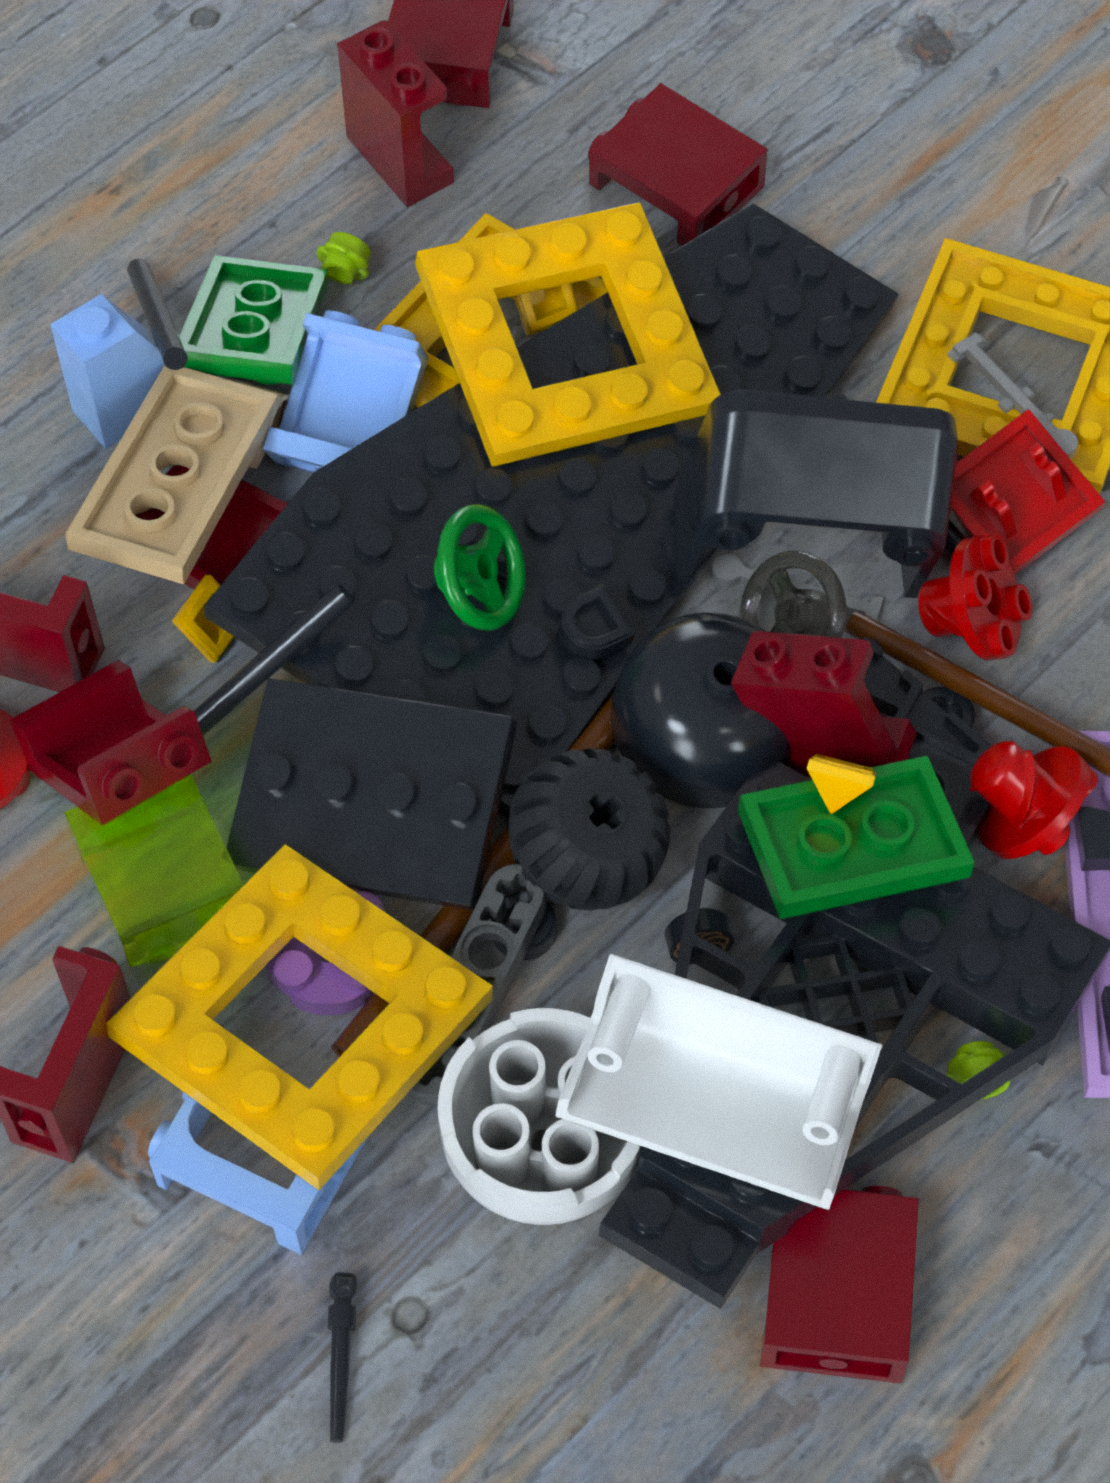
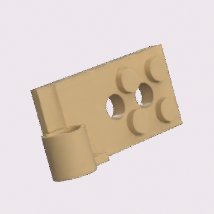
[65,365,289,584]

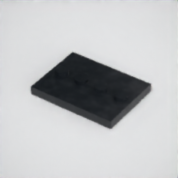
[223,678,518,911]

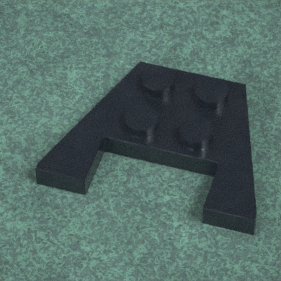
[863,636,992,848]

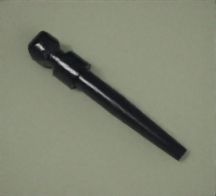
[327,1272,357,1443]

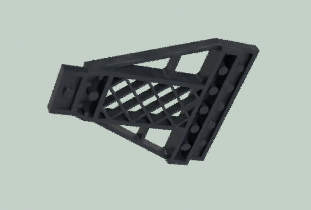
[598,761,1110,1309]

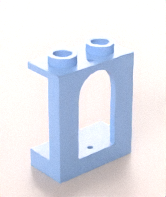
[148,1086,367,1255]

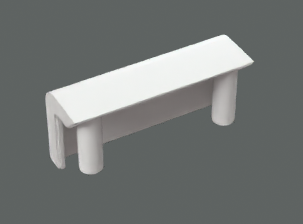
[555,954,882,1210]

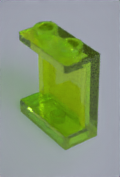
[64,774,244,967]

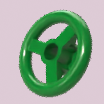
[434,504,526,631]

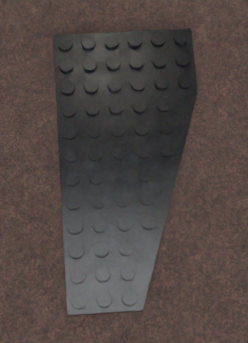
[204,203,899,818]

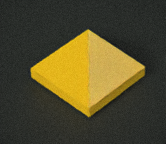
[513,283,579,336]
[172,575,234,663]
[807,754,877,814]

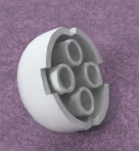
[438,1008,642,1225]

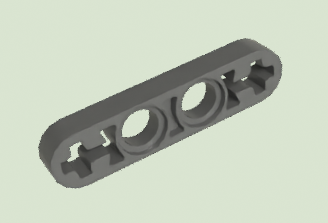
[409,864,548,1106]

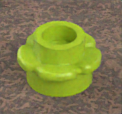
[316,232,372,284]
[947,1041,1010,1099]

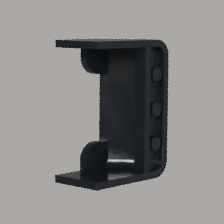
[673,390,958,598]

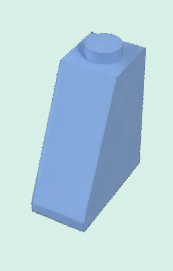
[50,294,165,449]

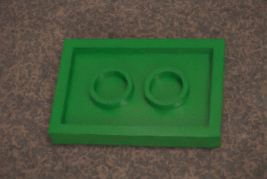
[179,255,328,385]
[738,756,975,919]

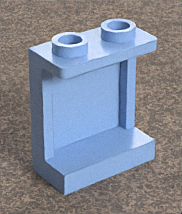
[263,310,429,473]

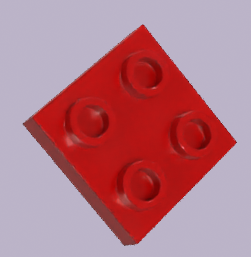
[950,409,1105,575]

